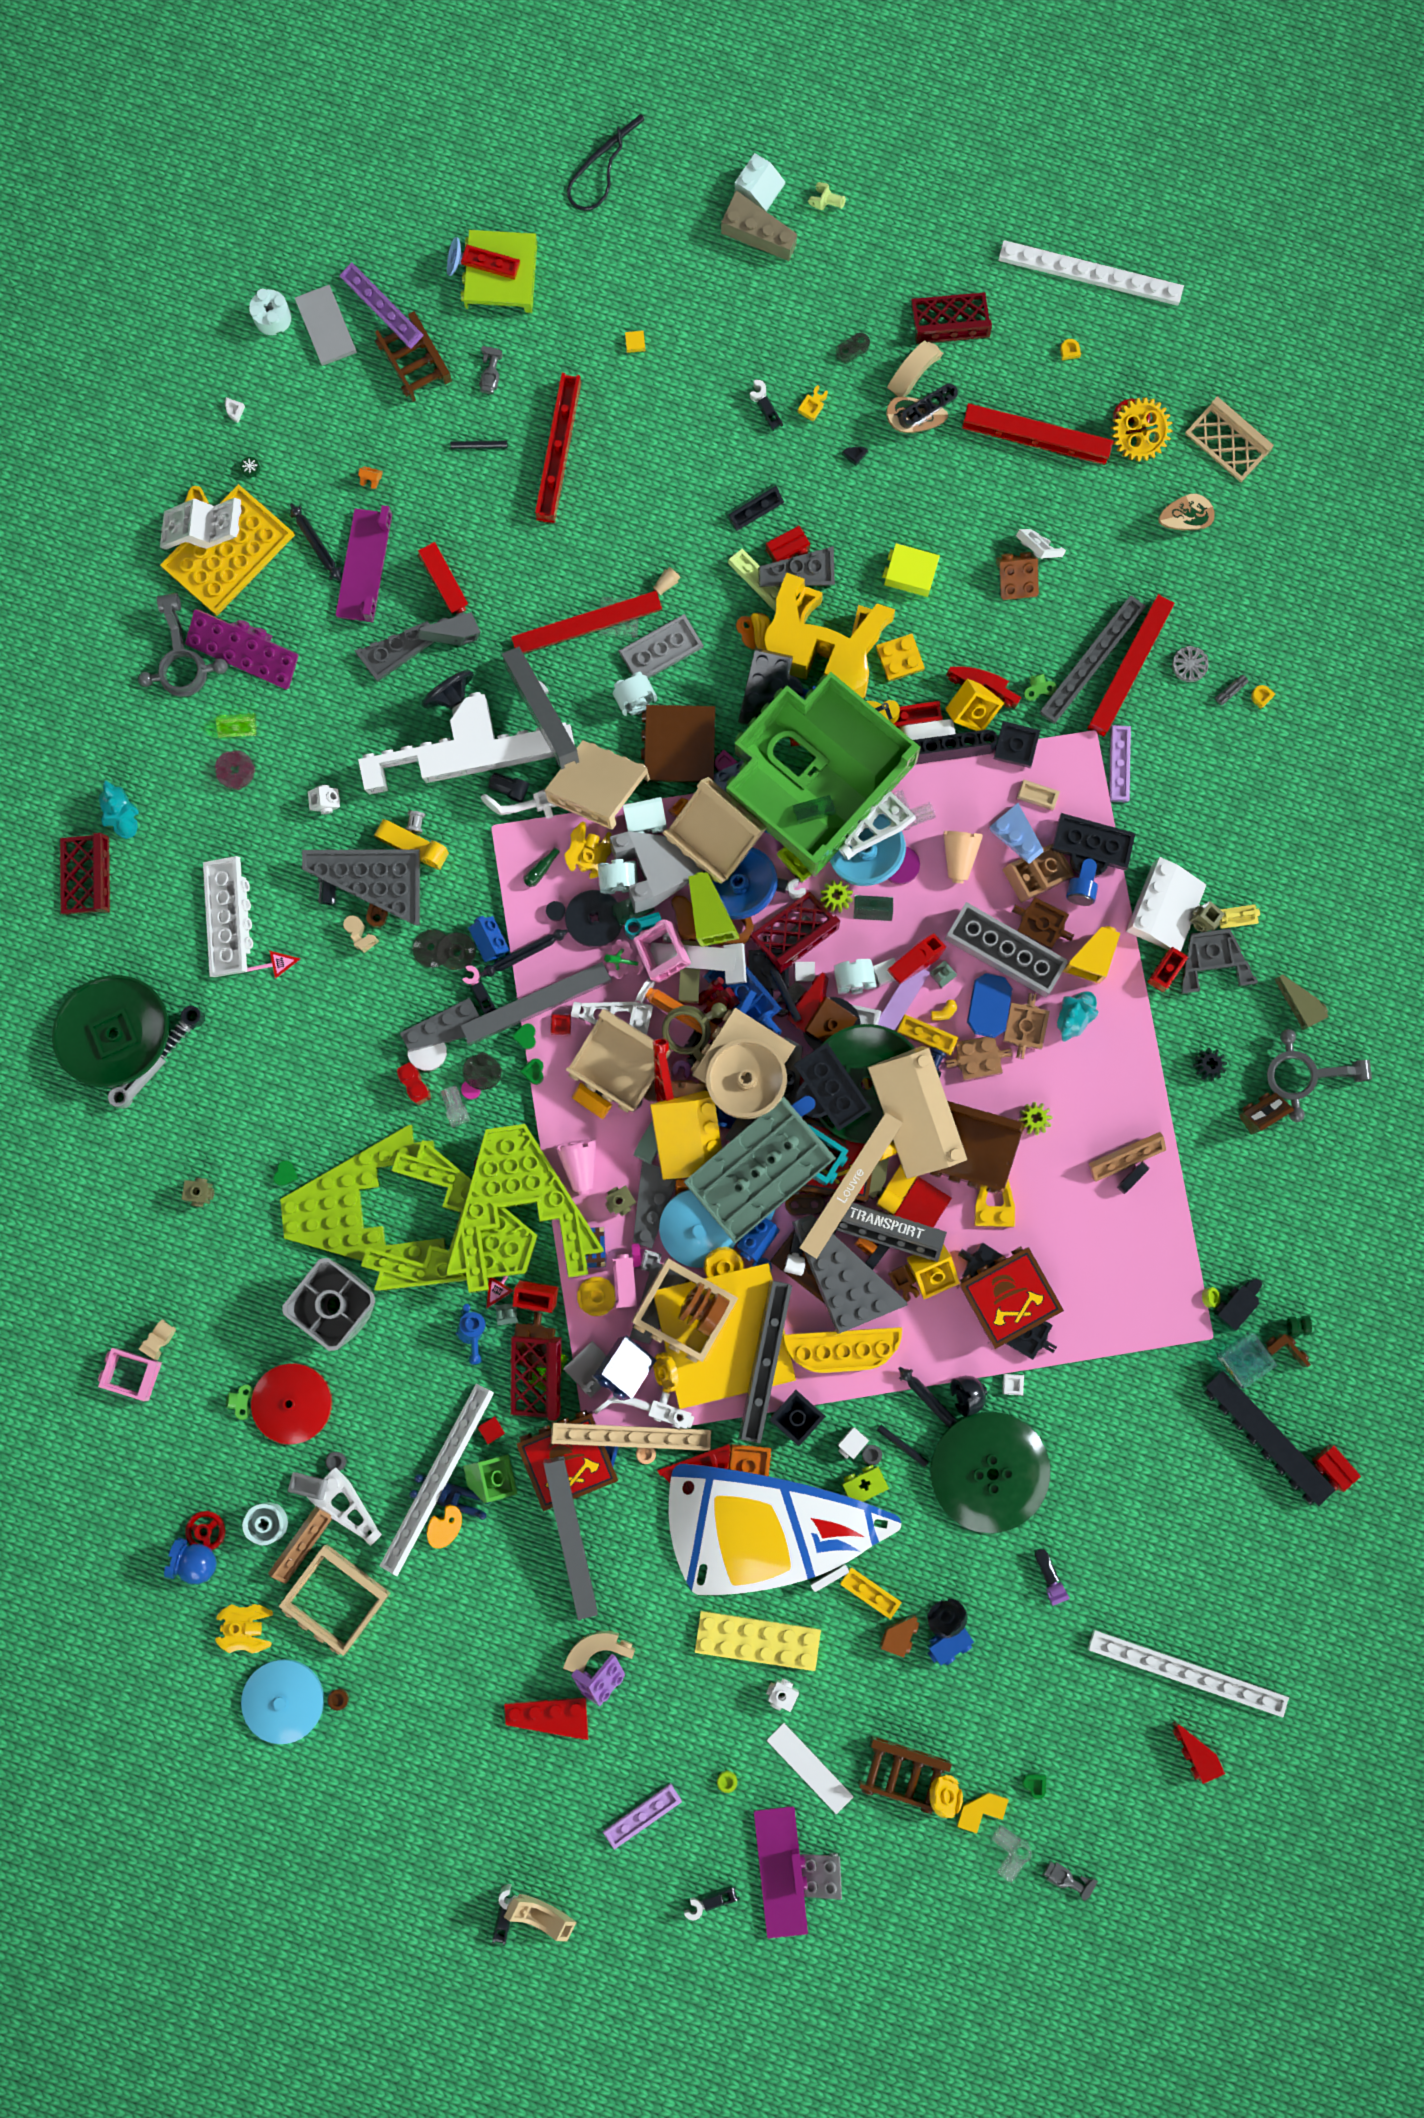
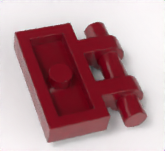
[697,977,741,1025]

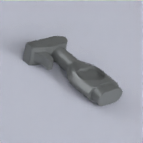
[479,346,503,394]
[1043,1861,1098,1901]

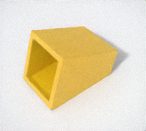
[1062,926,1120,984]

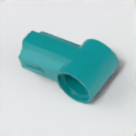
[624,912,662,940]

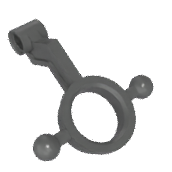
[138,593,228,697]
[1267,1029,1372,1122]

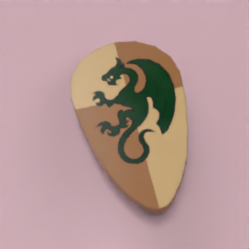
[886,397,948,433]
[1158,494,1215,530]

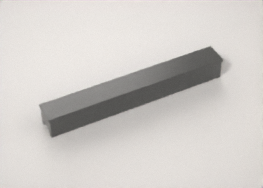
[502,647,579,770]
[461,962,612,1046]
[738,1280,792,1443]
[543,1455,598,1621]

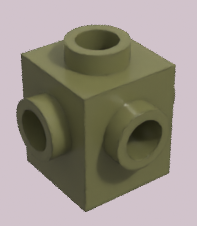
[1189,901,1225,932]
[182,1178,214,1207]
[605,1185,637,1216]

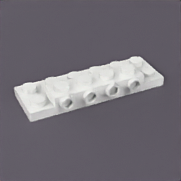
[203,856,253,977]

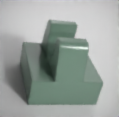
[930,960,957,988]
[495,1303,518,1325]

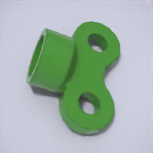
[1024,673,1057,701]
[226,1385,253,1420]

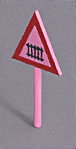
[237,950,301,979]
[486,1276,514,1309]

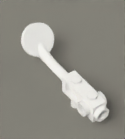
[481,790,557,819]
[594,1392,694,1429]

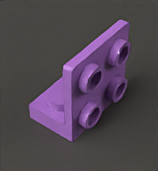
[571,1654,625,1707]

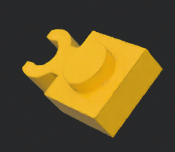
[798,385,828,422]

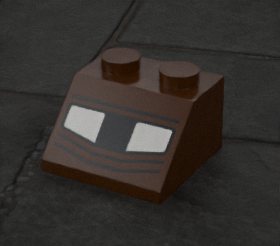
[1238,1092,1294,1135]

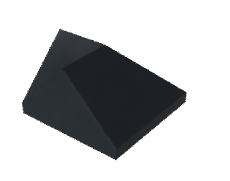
[769,1389,826,1446]

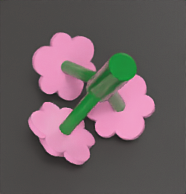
[604,940,645,979]

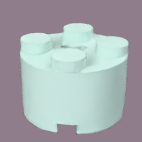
[249,289,291,335]
[613,672,657,716]
[597,859,638,894]
[834,959,877,995]
[242,1502,288,1545]

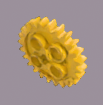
[1111,397,1172,461]

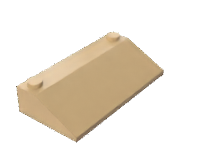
[867,1046,967,1179]

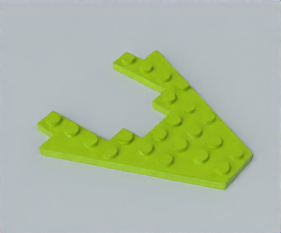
[447,1124,604,1293]
[280,1125,446,1264]
[361,1140,538,1291]

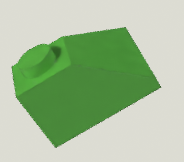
[463,1454,517,1503]

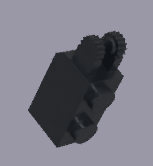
[1213,1278,1262,1331]

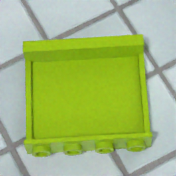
[461,230,537,313]

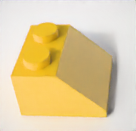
[945,679,1004,731]
[906,1244,960,1300]

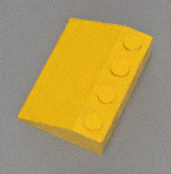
[650,1090,722,1180]

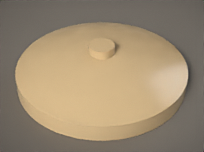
[706,1039,787,1119]

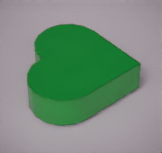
[512,1023,536,1050]
[520,1058,544,1085]
[273,1161,299,1186]
[1022,1773,1046,1800]

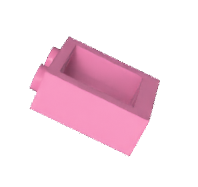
[634,920,691,982]
[98,1348,162,1401]

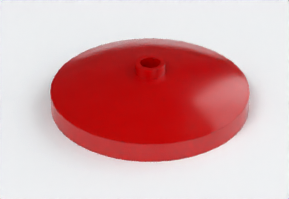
[251,1363,332,1444]

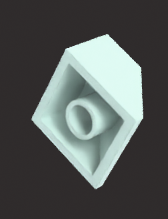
[734,153,785,212]
[623,797,667,834]

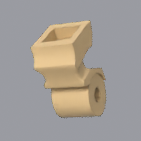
[343,916,379,953]
[139,1319,176,1360]

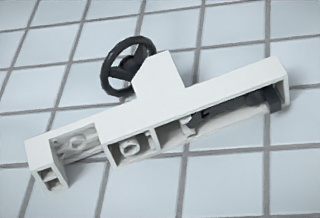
[358,669,575,795]

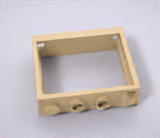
[631,1258,738,1363]
[279,1544,390,1656]

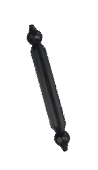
[290,503,342,582]
[480,929,568,977]
[898,1367,958,1428]

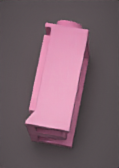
[612,1254,638,1308]

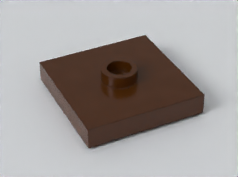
[804,996,857,1043]

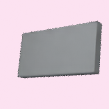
[295,285,357,366]
[619,614,704,679]

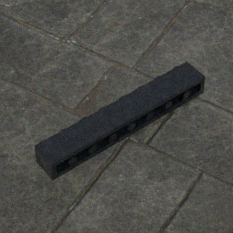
[1201,1370,1336,1507]

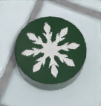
[240,457,260,477]

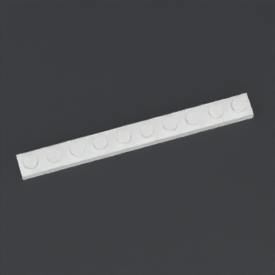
[998,240,1184,306]
[380,1384,494,1576]
[1088,1630,1289,1717]

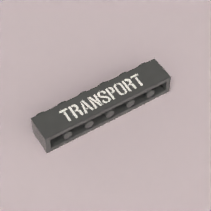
[835,1203,947,1262]

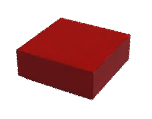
[551,1014,571,1035]
[478,1417,506,1444]

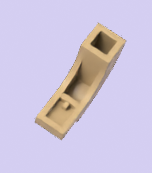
[887,341,943,397]
[563,1631,635,1673]
[504,1894,577,1941]

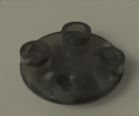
[462,1052,502,1090]

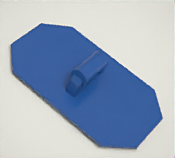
[967,973,1013,1038]

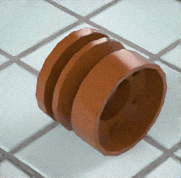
[678,1282,730,1336]

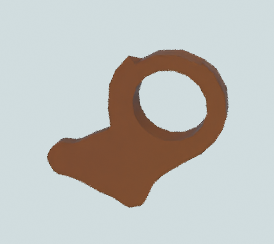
[671,896,754,946]

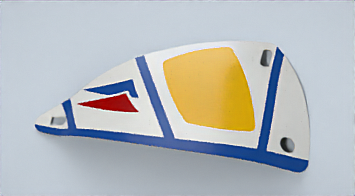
[669,1464,901,1595]

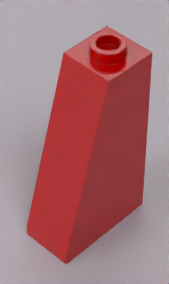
[418,542,468,615]

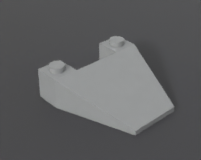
[610,831,702,913]

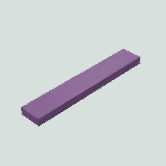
[339,262,423,349]

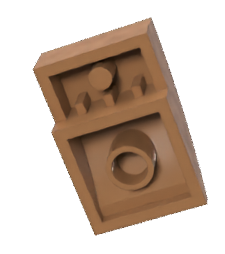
[1002,844,1075,903]

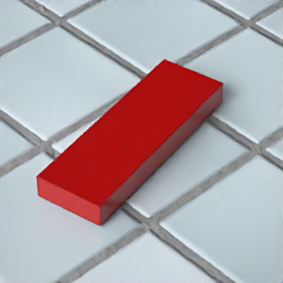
[461,244,521,280]

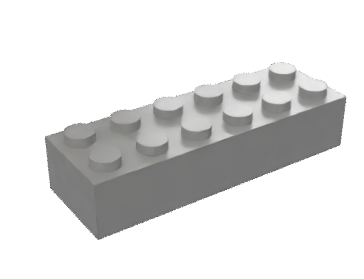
[944,902,1068,998]

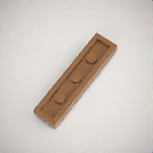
[1089,1132,1166,1182]
[268,1506,332,1584]

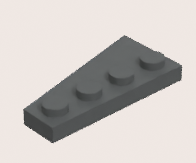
[354,621,434,682]
[633,1161,678,1249]

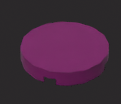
[887,846,920,884]

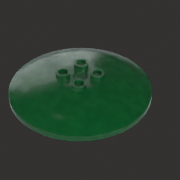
[52,975,169,1088]
[818,1024,915,1144]
[930,1411,1050,1533]

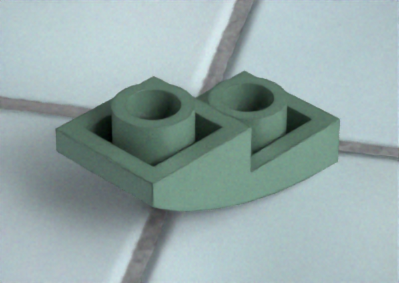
[633,1120,658,1164]

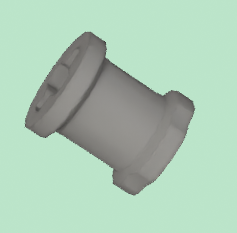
[405,811,425,834]

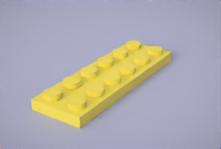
[695,1611,821,1671]

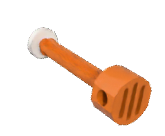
[635,977,718,1041]

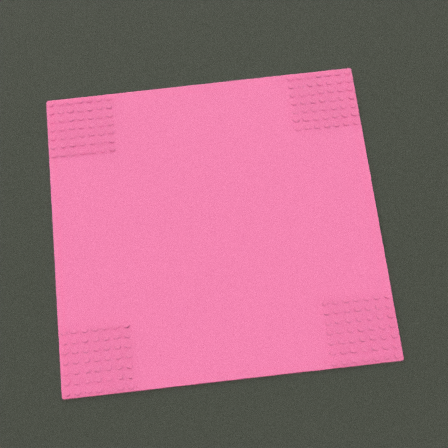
[492,730,1213,1428]

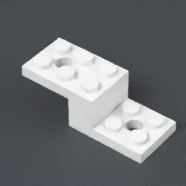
[160,498,241,550]

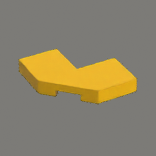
[957,1792,1009,1833]

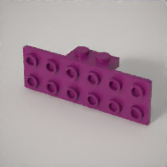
[185,609,299,690]
[754,1806,808,1939]

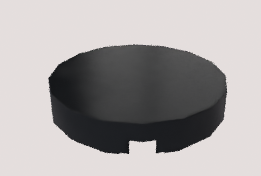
[927,1599,968,1638]

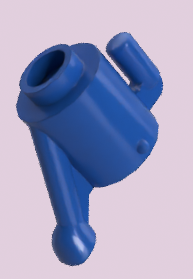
[455,1304,485,1365]

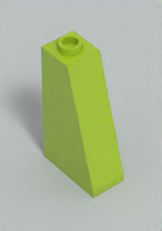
[688,872,739,947]

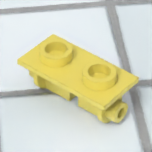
[1219,905,1260,929]

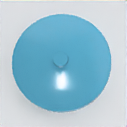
[830,814,906,886]
[659,1189,736,1268]
[241,1659,324,1744]

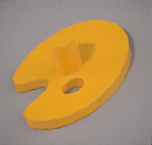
[426,1504,462,1549]

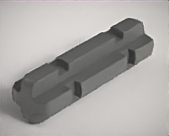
[1215,675,1248,705]

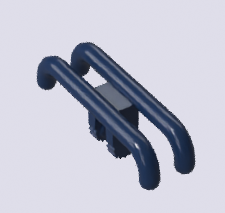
[409,1474,491,1520]

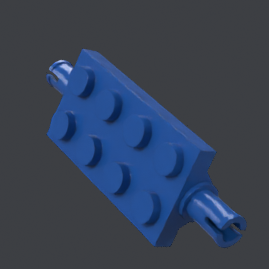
[703,945,782,1035]

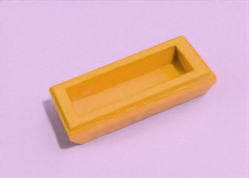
[572,1082,613,1119]

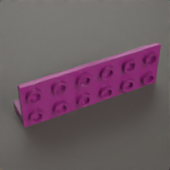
[336,505,392,623]

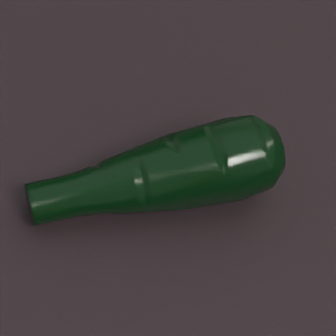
[523,847,560,887]

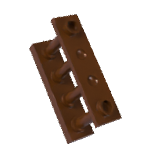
[374,311,452,402]
[858,1736,952,1814]

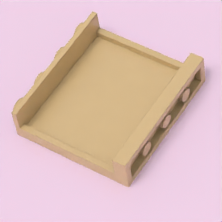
[545,741,650,830]
[663,777,767,884]
[691,1008,796,1085]
[566,1009,672,1113]

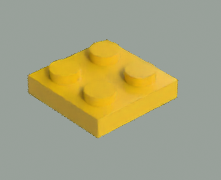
[876,634,925,682]

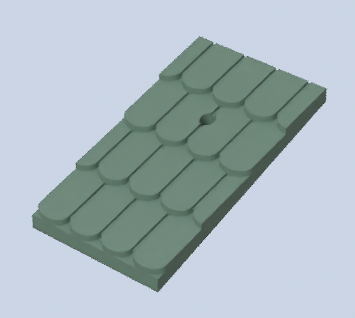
[684,1097,836,1243]

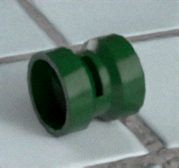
[1287,1315,1312,1336]

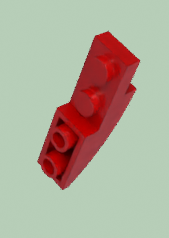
[946,666,1021,709]

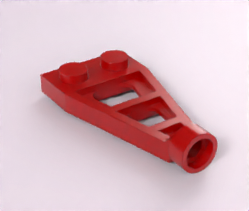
[652,1039,674,1103]

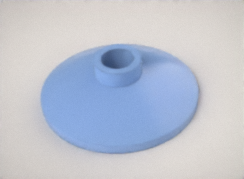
[447,237,463,276]

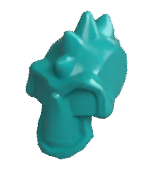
[99,781,139,839]
[1057,991,1099,1042]

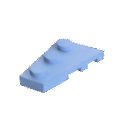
[989,803,1044,864]

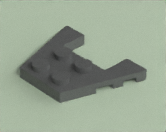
[1181,929,1258,994]

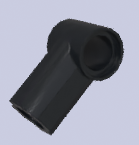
[488,772,530,803]
[318,878,337,905]

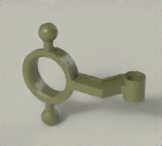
[662,1003,727,1106]

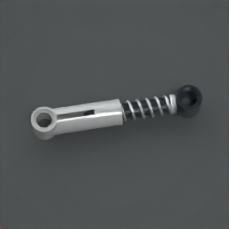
[108,1006,205,1109]

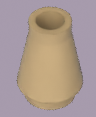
[653,567,681,596]

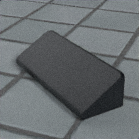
[725,485,784,531]

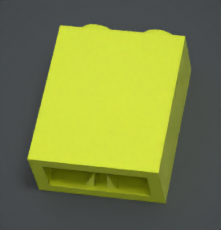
[882,544,940,597]

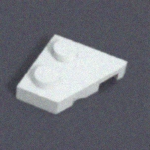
[1016,529,1066,559]

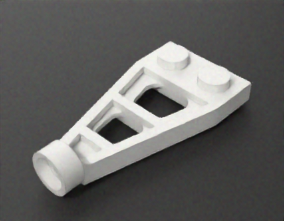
[838,791,916,860]
[571,1002,653,1035]
[307,1467,382,1546]

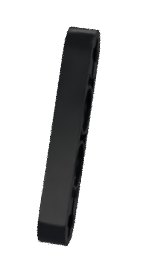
[899,383,958,429]

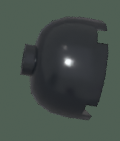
[950,1375,987,1417]

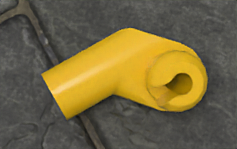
[931,999,957,1021]

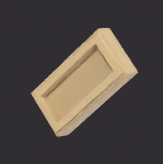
[1017,779,1060,811]

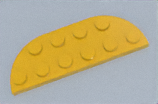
[783,1327,902,1373]

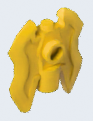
[564,821,612,879]
[215,1604,273,1653]

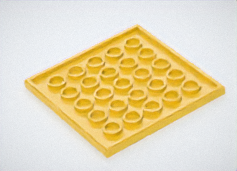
[654,1263,796,1409]

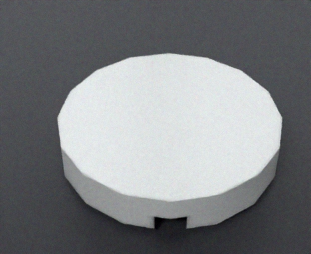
[408,1043,447,1071]

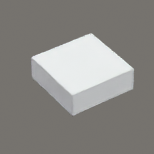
[795,962,815,982]
[1002,1374,1024,1395]

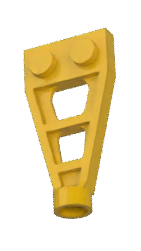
[974,1179,1015,1227]

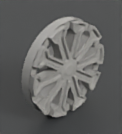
[1172,646,1209,682]

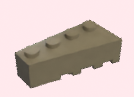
[721,190,797,261]

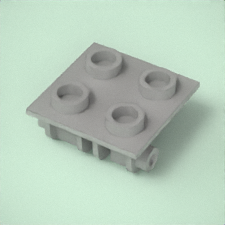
[564,1341,606,1398]
[801,1853,842,1900]

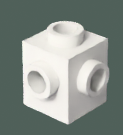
[308,785,340,814]
[766,1678,799,1712]

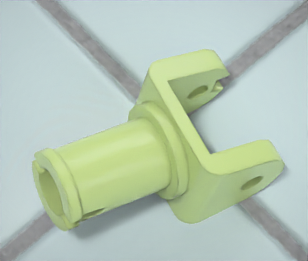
[808,182,846,210]

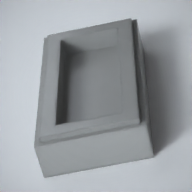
[288,1472,328,1500]

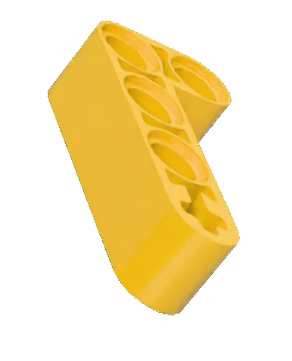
[374,819,449,870]
[875,1164,917,1215]

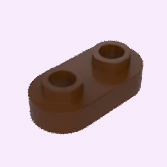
[366,903,389,928]
[785,1194,825,1215]

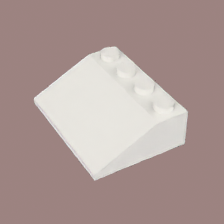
[1126,857,1206,952]

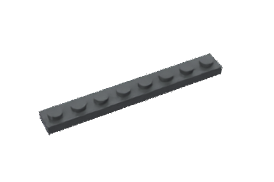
[1039,595,1146,725]

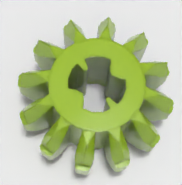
[820,880,853,913]
[1018,1102,1053,1136]

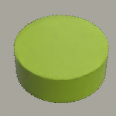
[1202,1287,1220,1308]
[717,1770,737,1793]

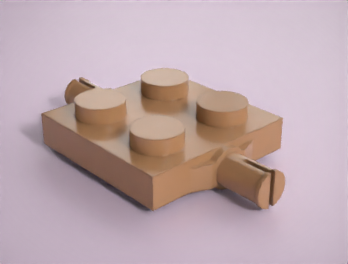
[1003,993,1050,1059]
[945,1037,1012,1081]

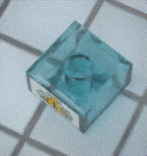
[1216,1332,1278,1388]

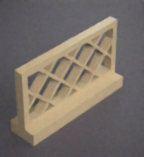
[1185,397,1274,482]

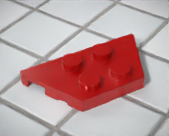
[657,1444,731,1495]

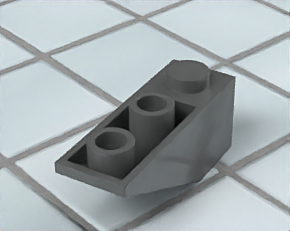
[416,612,481,646]

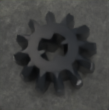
[1193,1048,1227,1082]

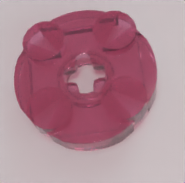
[215,750,255,790]

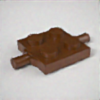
[1012,897,1075,950]
[510,1312,556,1380]

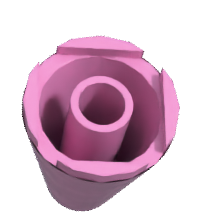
[556,1139,596,1195]

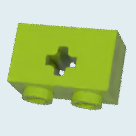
[841,1464,889,1502]

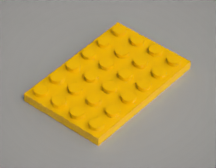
[160,484,295,616]

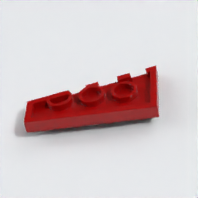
[504,1697,589,1740]

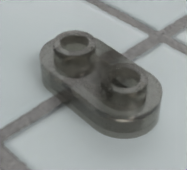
[836,333,870,364]

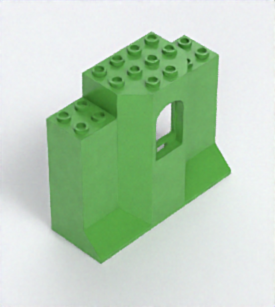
[726,672,920,877]

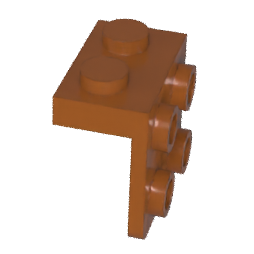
[996,552,1039,600]

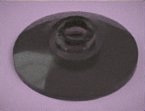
[413,929,451,968]
[437,933,476,970]

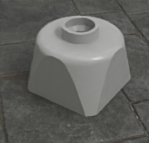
[282,1258,375,1351]

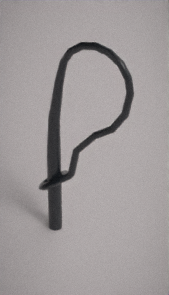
[567,114,645,211]

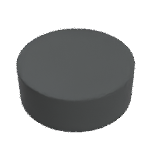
[862,1445,882,1465]
[325,1451,347,1471]

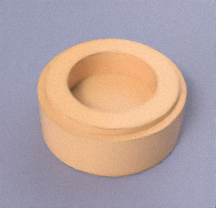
[636,1447,656,1464]

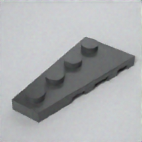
[758,546,835,587]
[400,998,480,1052]
[630,1262,687,1344]

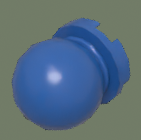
[164,1538,217,1585]

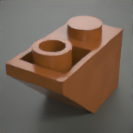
[879,1615,919,1658]

